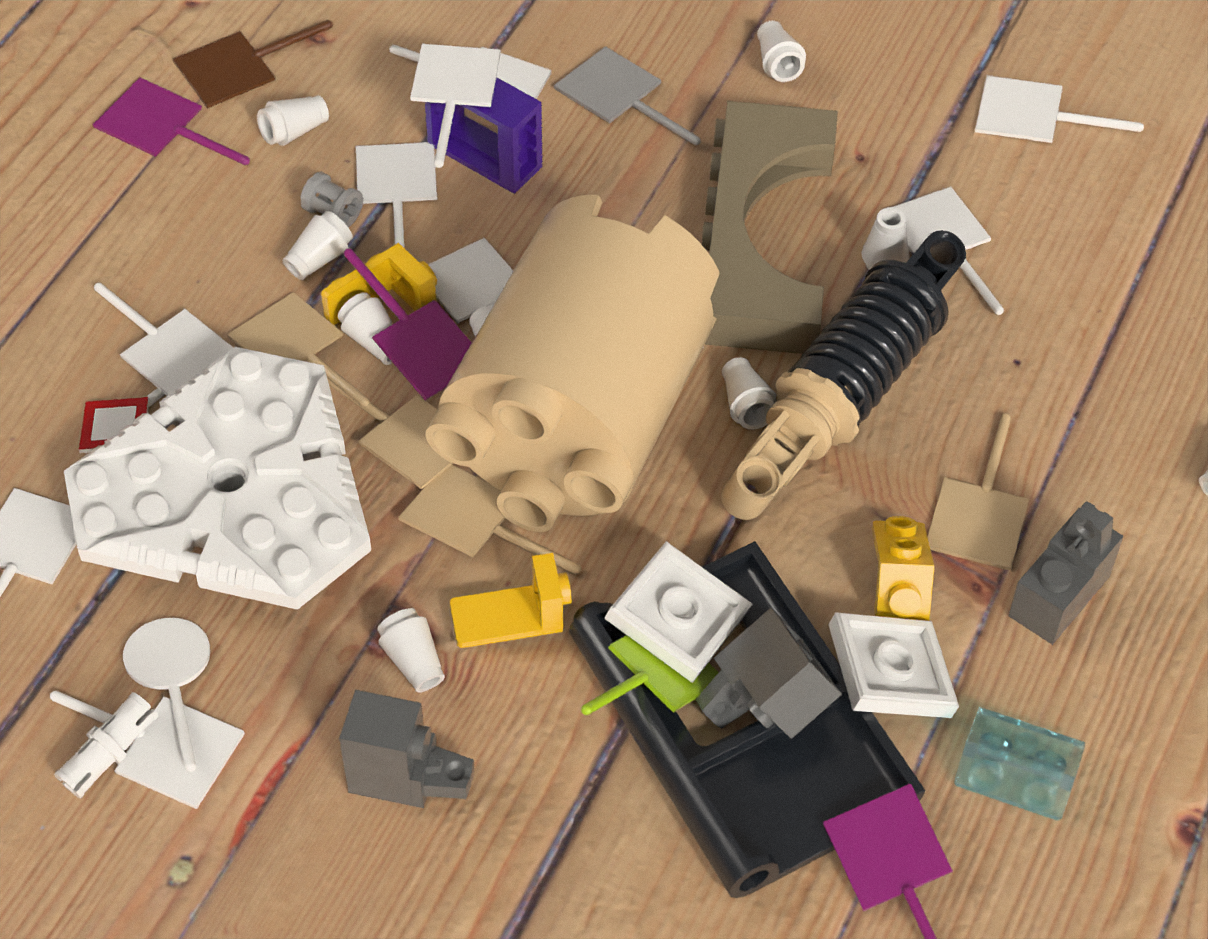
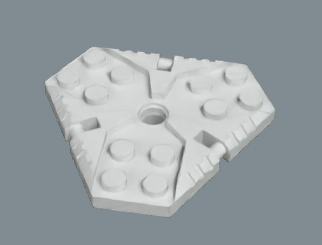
[64,347,371,610]

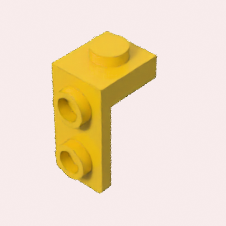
[321,243,437,325]
[872,516,934,621]
[450,553,572,648]

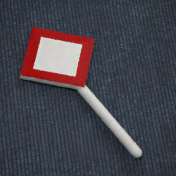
[79,388,165,453]

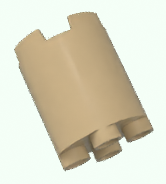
[425,194,720,532]

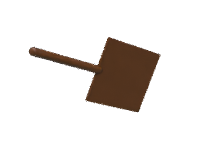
[173,20,333,108]

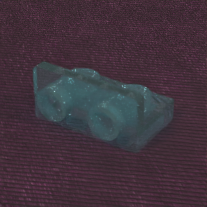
[954,707,1086,820]

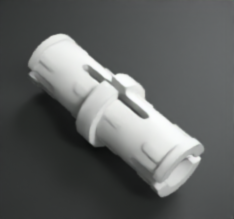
[54,692,159,798]

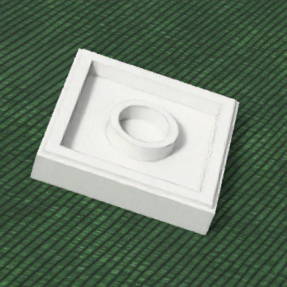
[604,541,752,683]
[828,613,959,718]

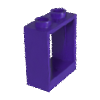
[425,77,543,194]

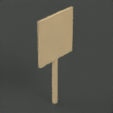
[227,292,369,407]
[327,378,454,489]
[927,413,1029,571]
[399,465,582,574]

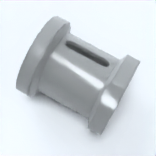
[300,172,363,227]

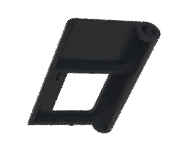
[569,541,926,898]

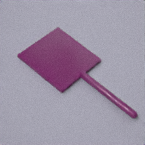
[93,77,250,165]
[344,248,472,401]
[823,784,953,939]

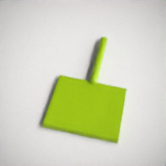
[581,635,719,715]

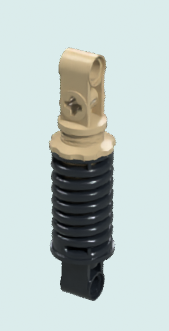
[721,230,966,520]

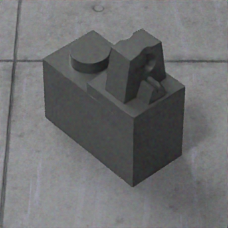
[1008,501,1124,645]
[695,608,842,739]
[339,690,475,808]

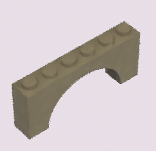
[702,101,838,354]

